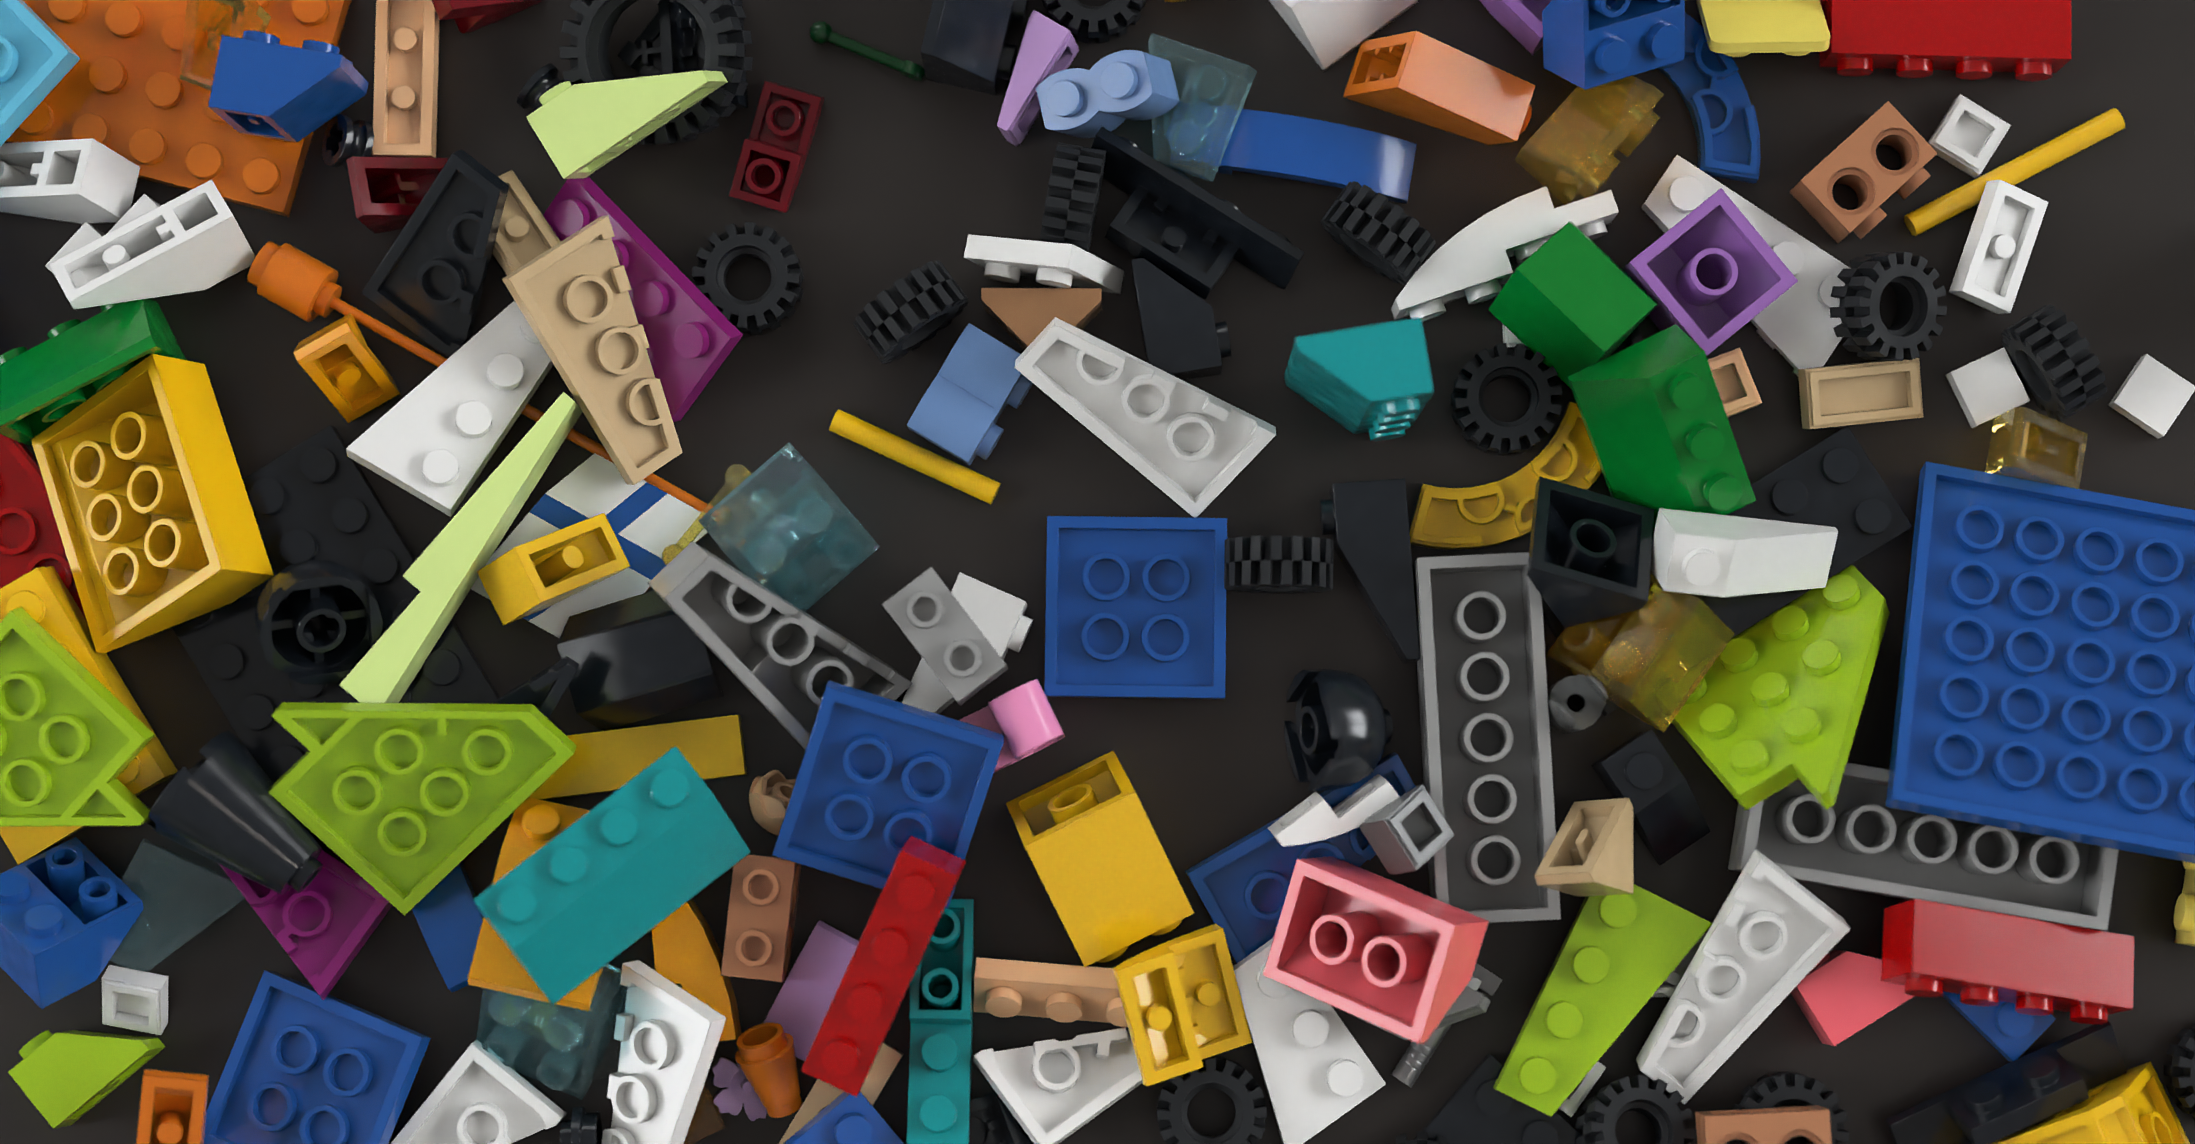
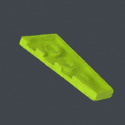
[1493,884,1713,1117]

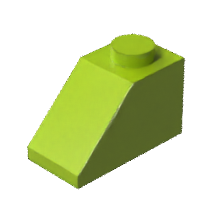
[8,1030,165,1129]

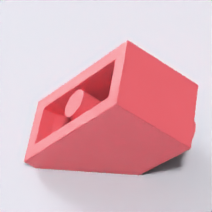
[1791,950,1914,1046]

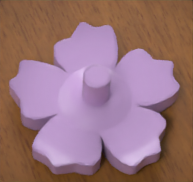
[712,1057,767,1121]

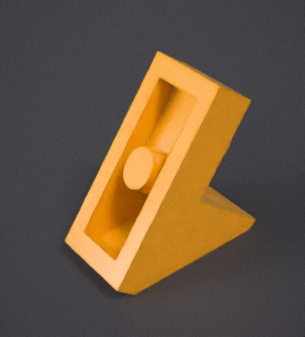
[293,313,400,423]

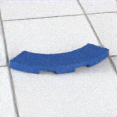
[1657,13,1761,183]

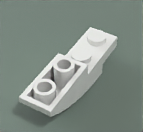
[1391,186,1619,321]

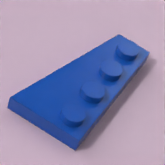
[1185,752,1416,963]

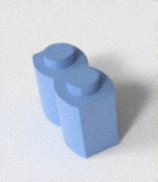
[1036,50,1180,138]
[907,323,1033,466]

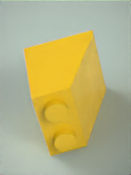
[1006,750,1194,967]

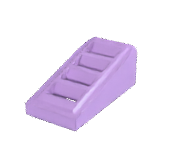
[997,10,1079,146]

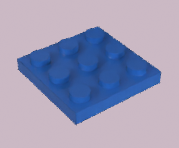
[1044,516,1227,699]
[772,680,1004,909]
[204,970,431,1144]

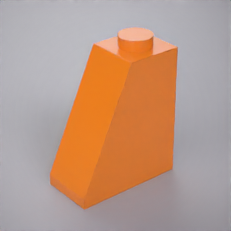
[1343,31,1536,145]

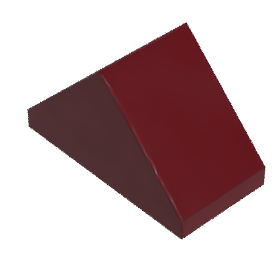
[346,156,449,234]

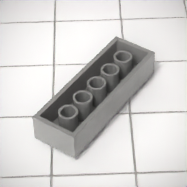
[1412,552,1561,923]
[1728,763,2119,931]

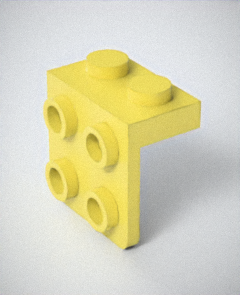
[1696,0,1831,57]

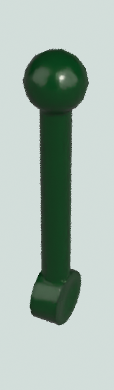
[809,21,925,81]

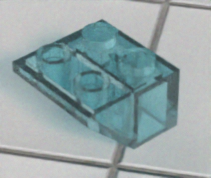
[698,442,880,612]
[476,964,627,1100]

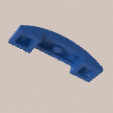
[1174,105,1417,204]

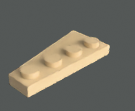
[502,216,683,485]

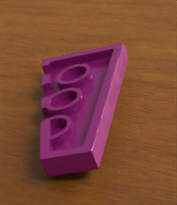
[543,177,743,422]

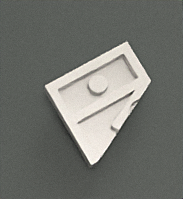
[964,234,1124,294]

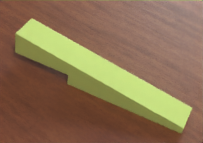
[339,392,582,703]

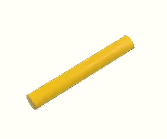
[829,409,1001,505]

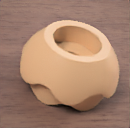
[749,770,796,835]

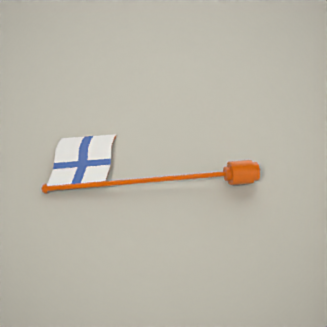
[247,241,735,638]

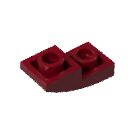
[729,81,824,213]

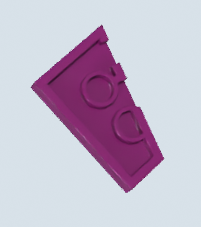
[219,850,393,1001]

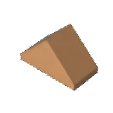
[981,288,1102,350]

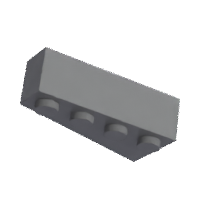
[648,541,913,750]

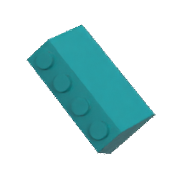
[1284,317,1434,441]
[473,746,751,1005]

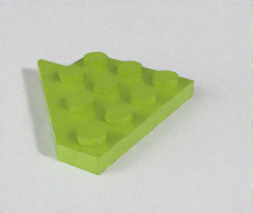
[1649,564,1890,811]
[0,607,155,826]
[269,702,577,916]

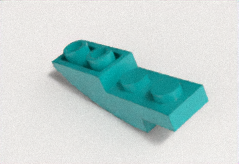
[907,899,974,1144]

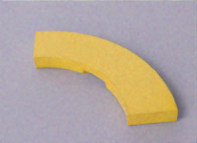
[1409,402,1602,550]

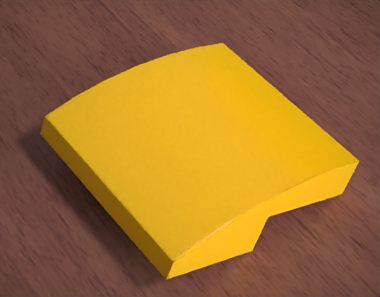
[1113,924,1252,1086]

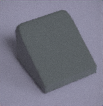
[1360,785,1454,875]

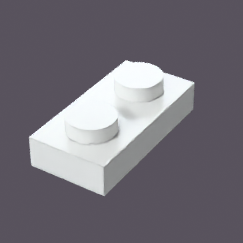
[1949,179,2048,314]

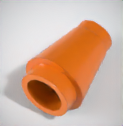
[735,1022,803,1118]

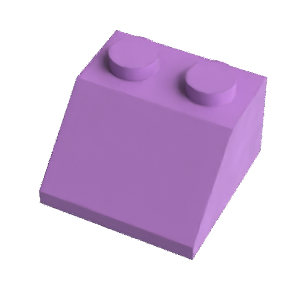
[1622,188,1798,356]

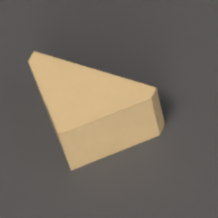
[1534,798,1634,897]

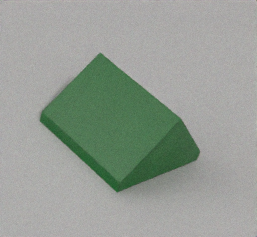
[1488,221,1658,388]

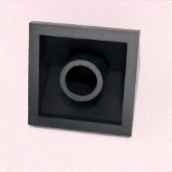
[1527,477,1654,628]

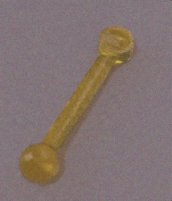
[662,464,751,566]

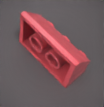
[1263,856,1489,1044]

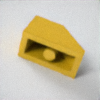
[477,513,630,626]

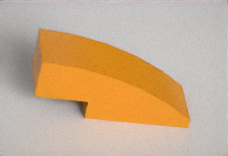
[652,899,742,1041]

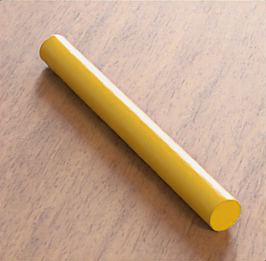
[1904,108,2125,236]

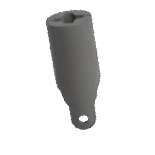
[1547,675,1609,734]

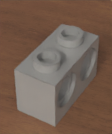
[882,567,1009,706]

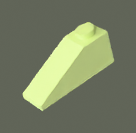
[526,70,728,179]

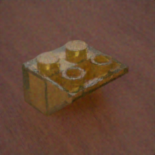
[1515,76,1664,205]
[1547,573,1734,733]

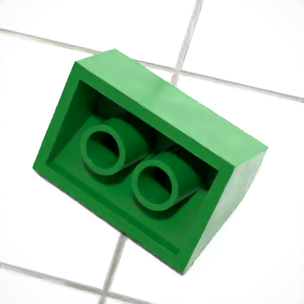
[0,298,186,446]
[1567,324,1756,528]

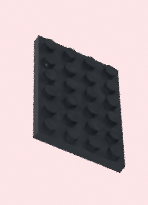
[172,425,500,851]

